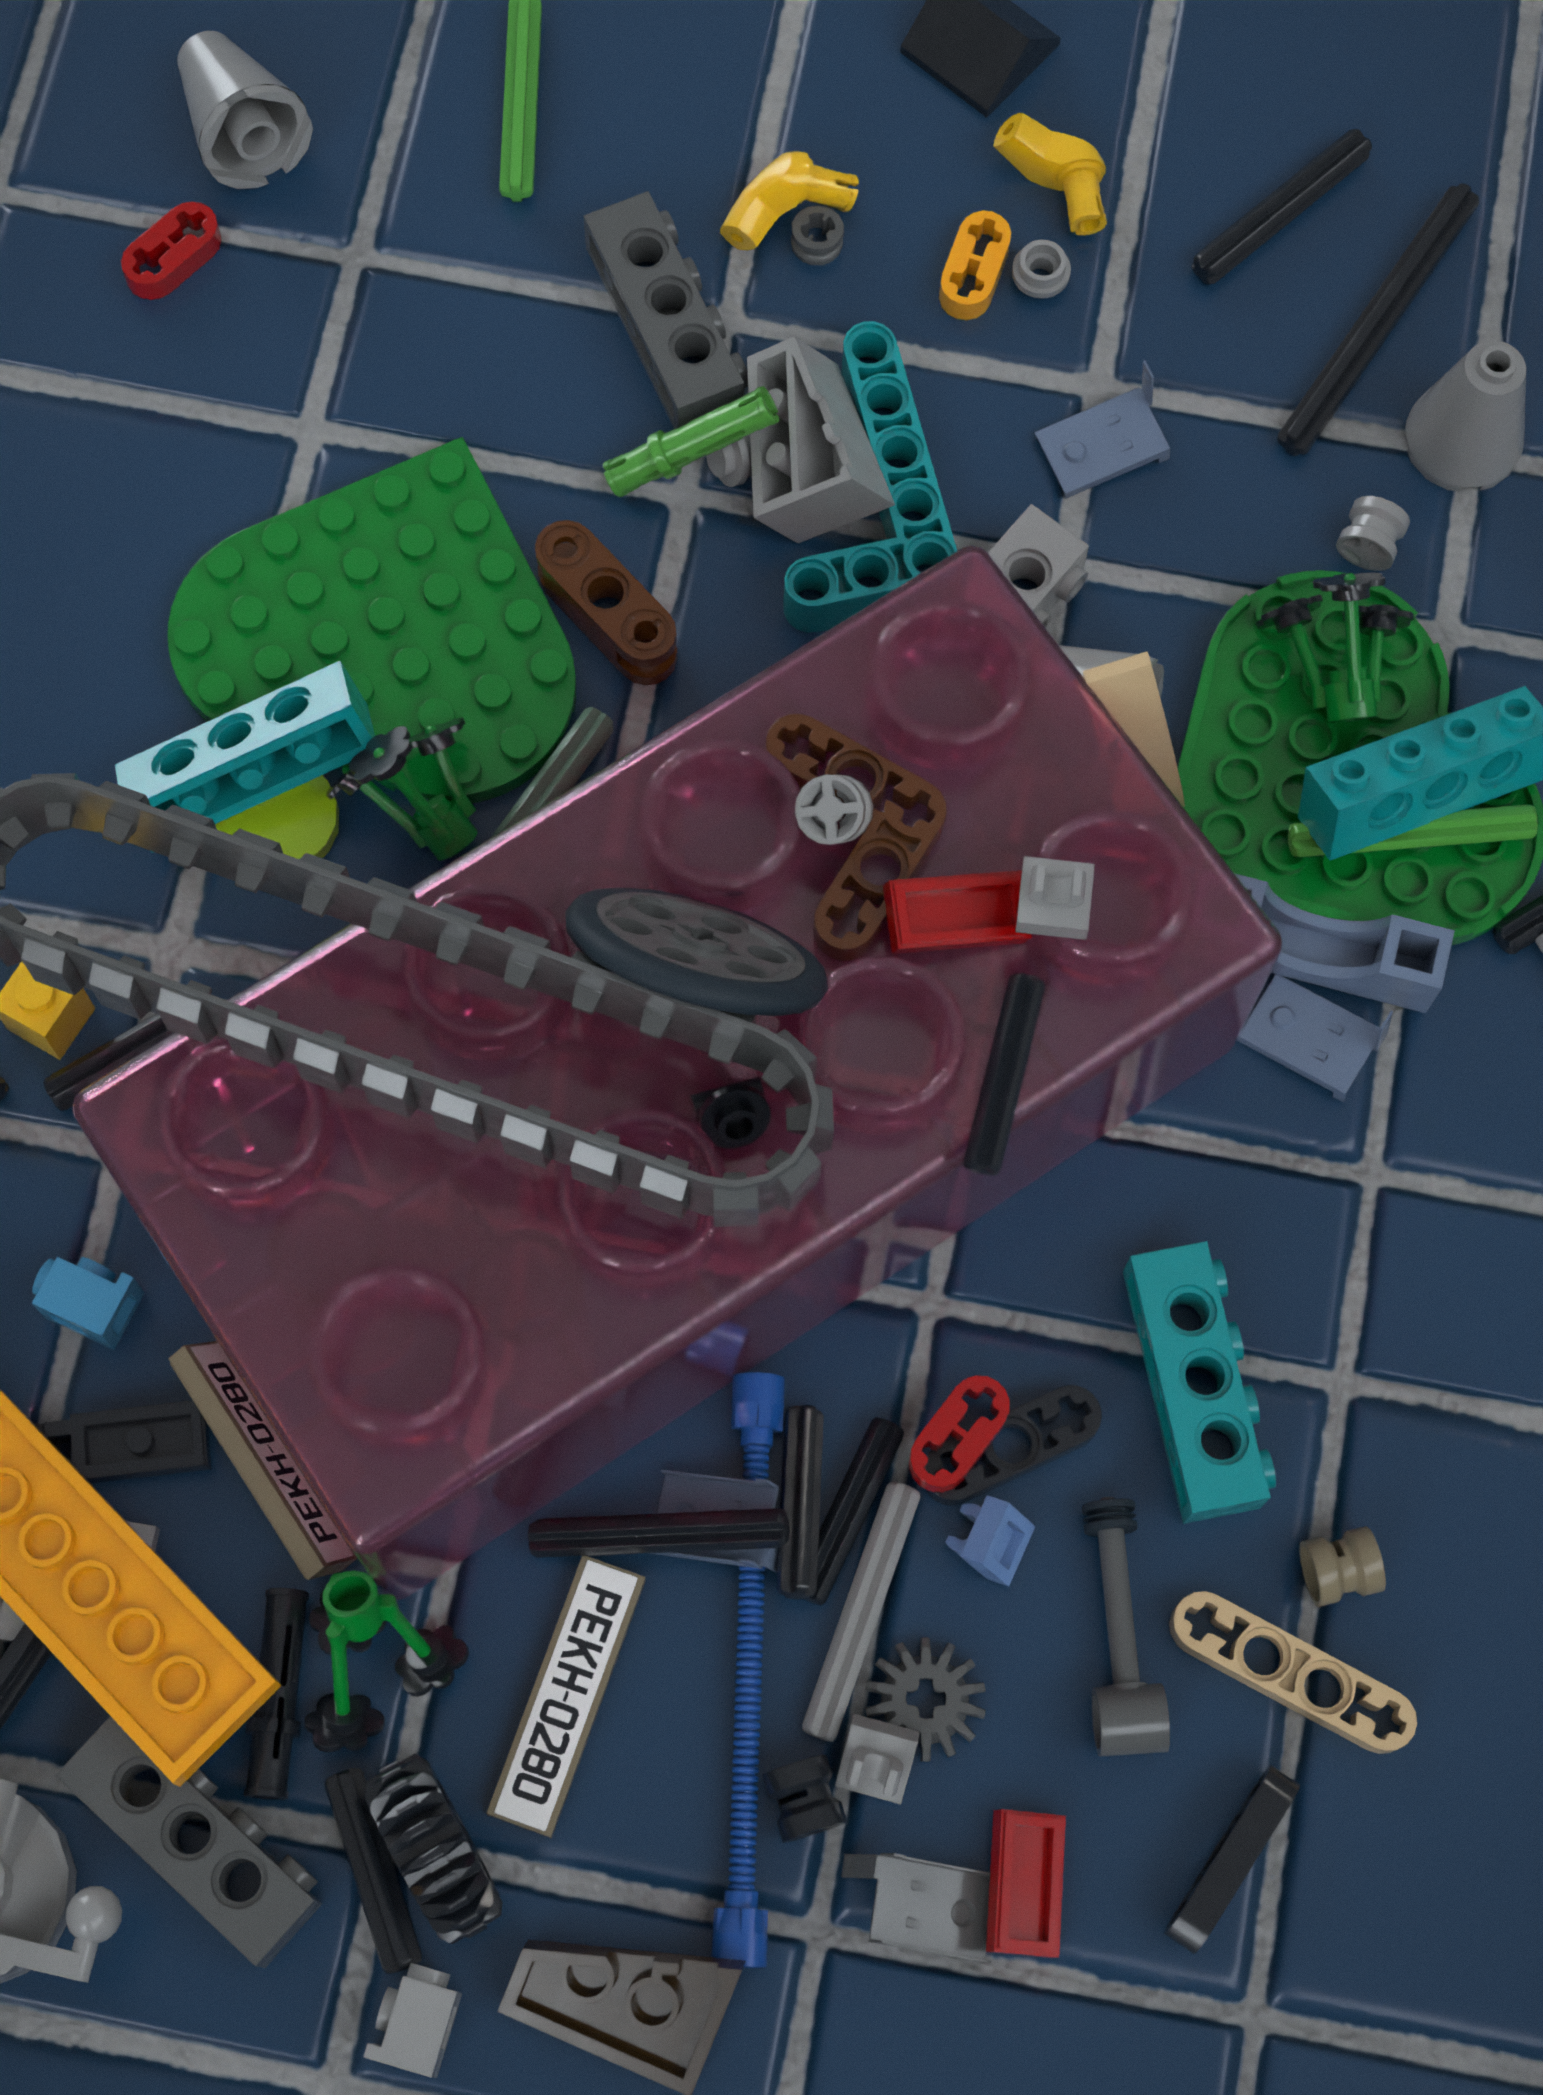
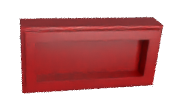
[883,870,1032,954]
[986,1809,1066,1958]

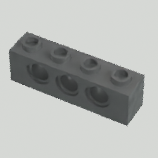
[583,191,748,429]
[55,1716,322,1968]

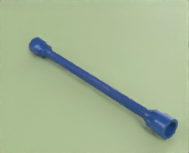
[711,1372,785,1968]

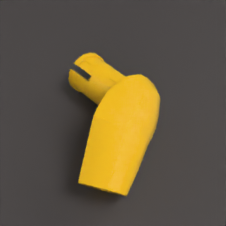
[993,113,1107,236]
[720,151,859,250]

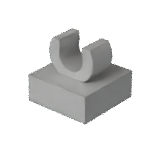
[1015,856,1095,940]
[835,1714,920,1804]

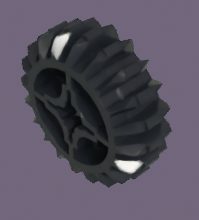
[364,1754,503,1944]

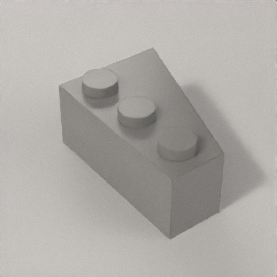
[747,336,895,543]

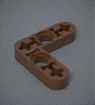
[765,714,947,961]

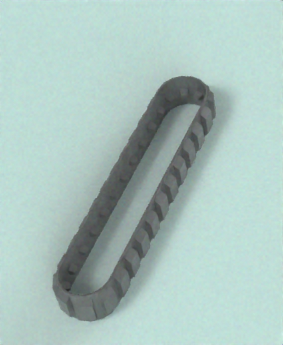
[0,773,834,1227]

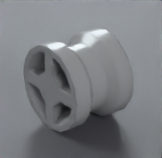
[1336,496,1410,571]
[795,774,873,845]

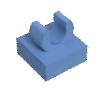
[946,1495,1035,1587]

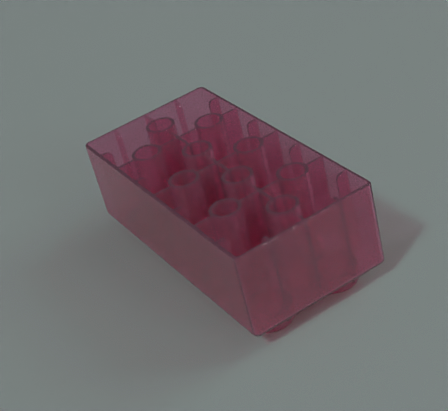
[72,545,1282,1599]

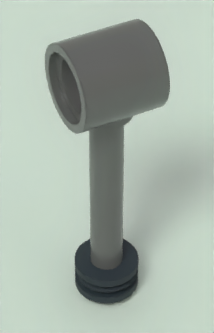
[1082,1497,1170,1757]

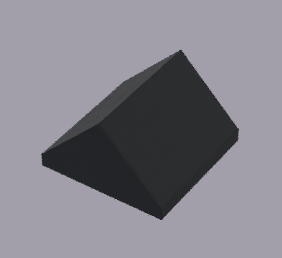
[900,0,1061,117]

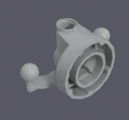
[0,1779,122,1984]

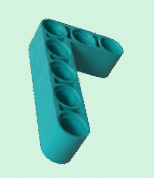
[783,321,958,633]

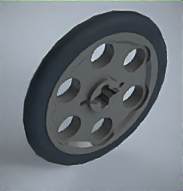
[565,888,828,1016]

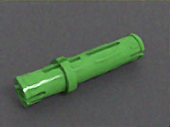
[603,386,779,497]

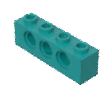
[115,660,375,853]
[1298,686,1543,861]
[1123,1241,1276,1524]

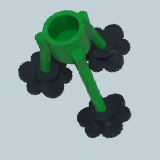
[1255,572,1413,723]
[326,717,478,861]
[305,1570,469,1752]

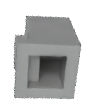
[363,1963,462,2078]

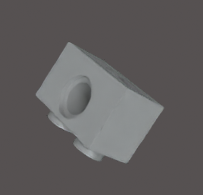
[952,504,1089,649]

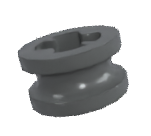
[791,206,844,265]

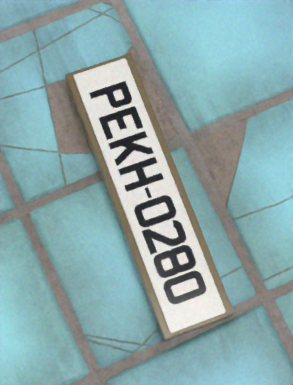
[168,1341,358,1580]
[486,1556,646,1839]

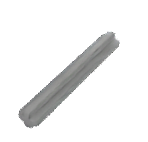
[802,1482,920,1742]

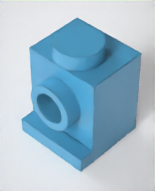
[32,1257,145,1350]

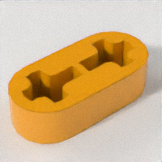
[939,210,1011,320]

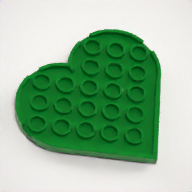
[168,436,577,803]
[1148,570,1543,945]

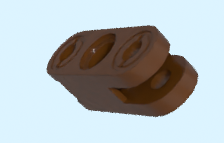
[535,520,677,685]

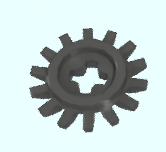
[865,1638,986,1762]

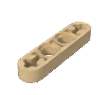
[1169,1591,1417,1754]

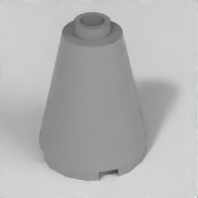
[177,31,313,189]
[1405,340,1526,492]

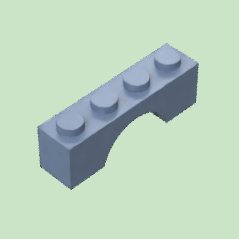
[1180,866,1455,1013]

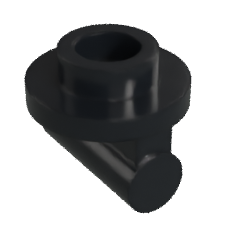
[690,1076,771,1149]

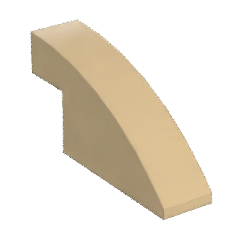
[1083,651,1185,824]

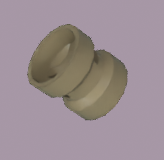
[1299,1526,1386,1607]

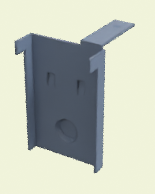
[1034,361,1170,499]
[1237,974,1393,1103]
[649,1470,779,1573]

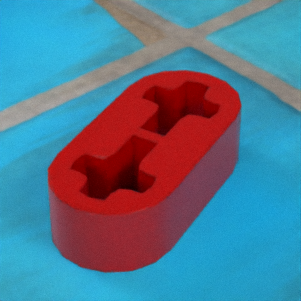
[121,201,222,300]
[909,1375,1010,1493]

